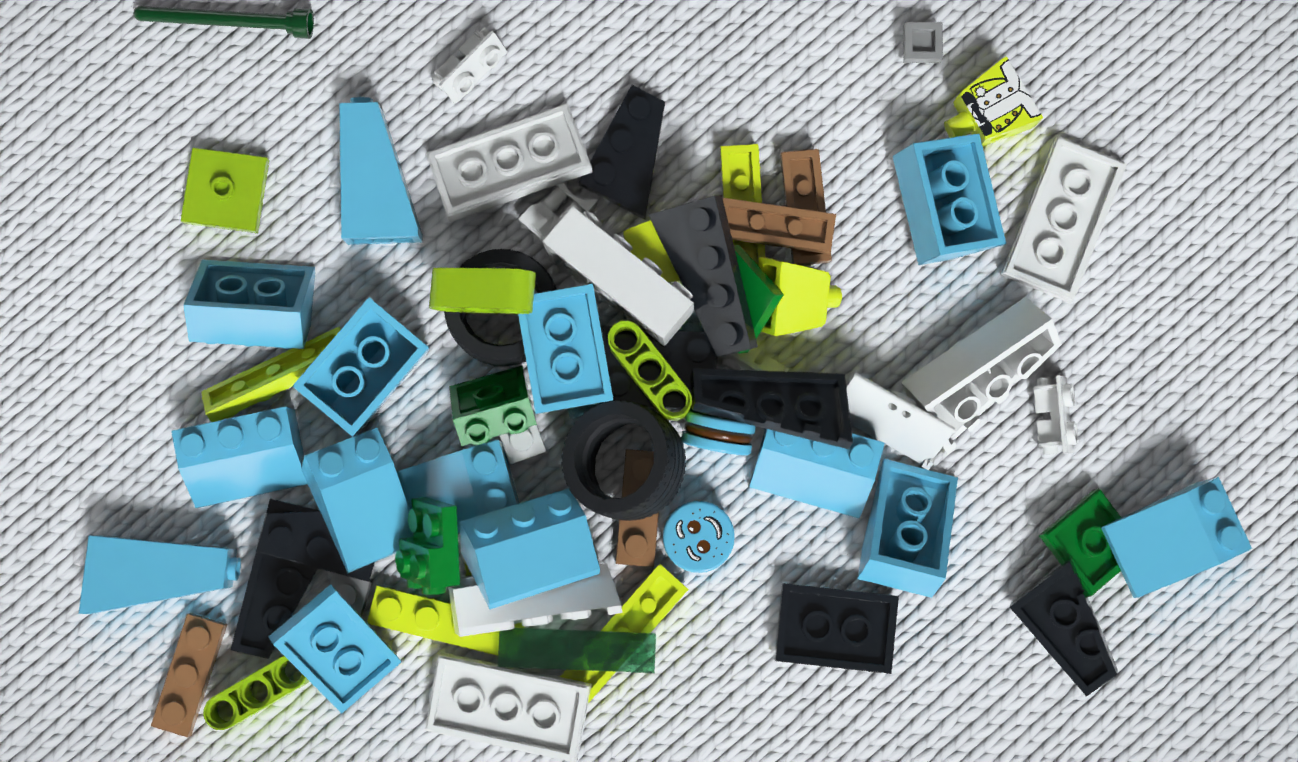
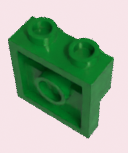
[449,365,537,446]
[395,497,460,595]

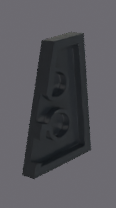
[579,85,665,220]
[255,511,375,582]
[1010,558,1118,697]

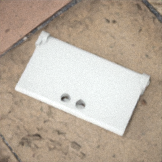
[846,373,955,470]

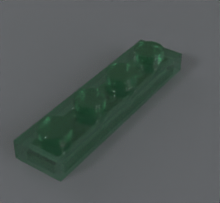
[498,627,656,673]

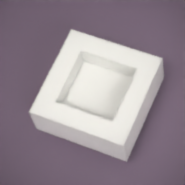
[500,425,547,465]

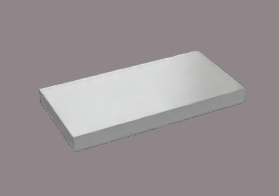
[426,103,593,222]
[1000,136,1127,303]
[425,652,591,762]

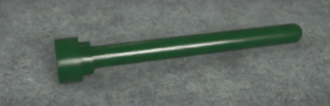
[133,6,314,39]

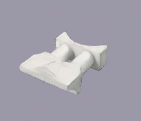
[518,182,597,241]

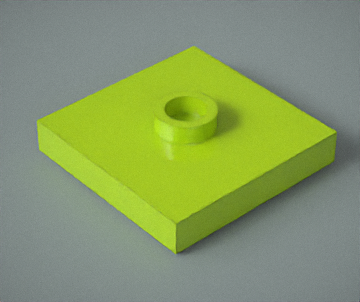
[181,148,270,234]

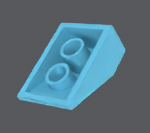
[301,428,413,573]
[397,439,520,534]
[857,459,958,598]
[1101,477,1252,598]

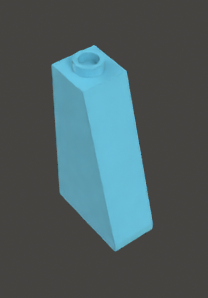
[339,97,423,245]
[79,535,241,614]

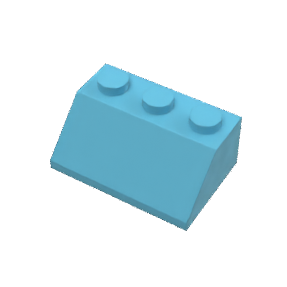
[892,134,1006,265]
[183,260,315,349]
[292,297,430,437]
[171,406,308,508]
[749,429,885,518]
[460,488,600,609]

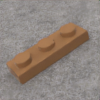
[780,149,832,266]
[722,197,836,254]
[616,449,659,567]
[151,613,228,738]

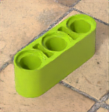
[429,268,536,314]
[608,320,692,421]
[203,656,310,730]

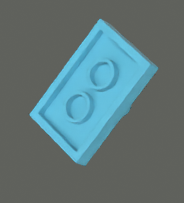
[518,284,613,414]
[268,584,402,714]

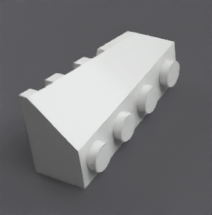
[542,206,694,347]
[901,297,1062,455]
[448,561,623,637]

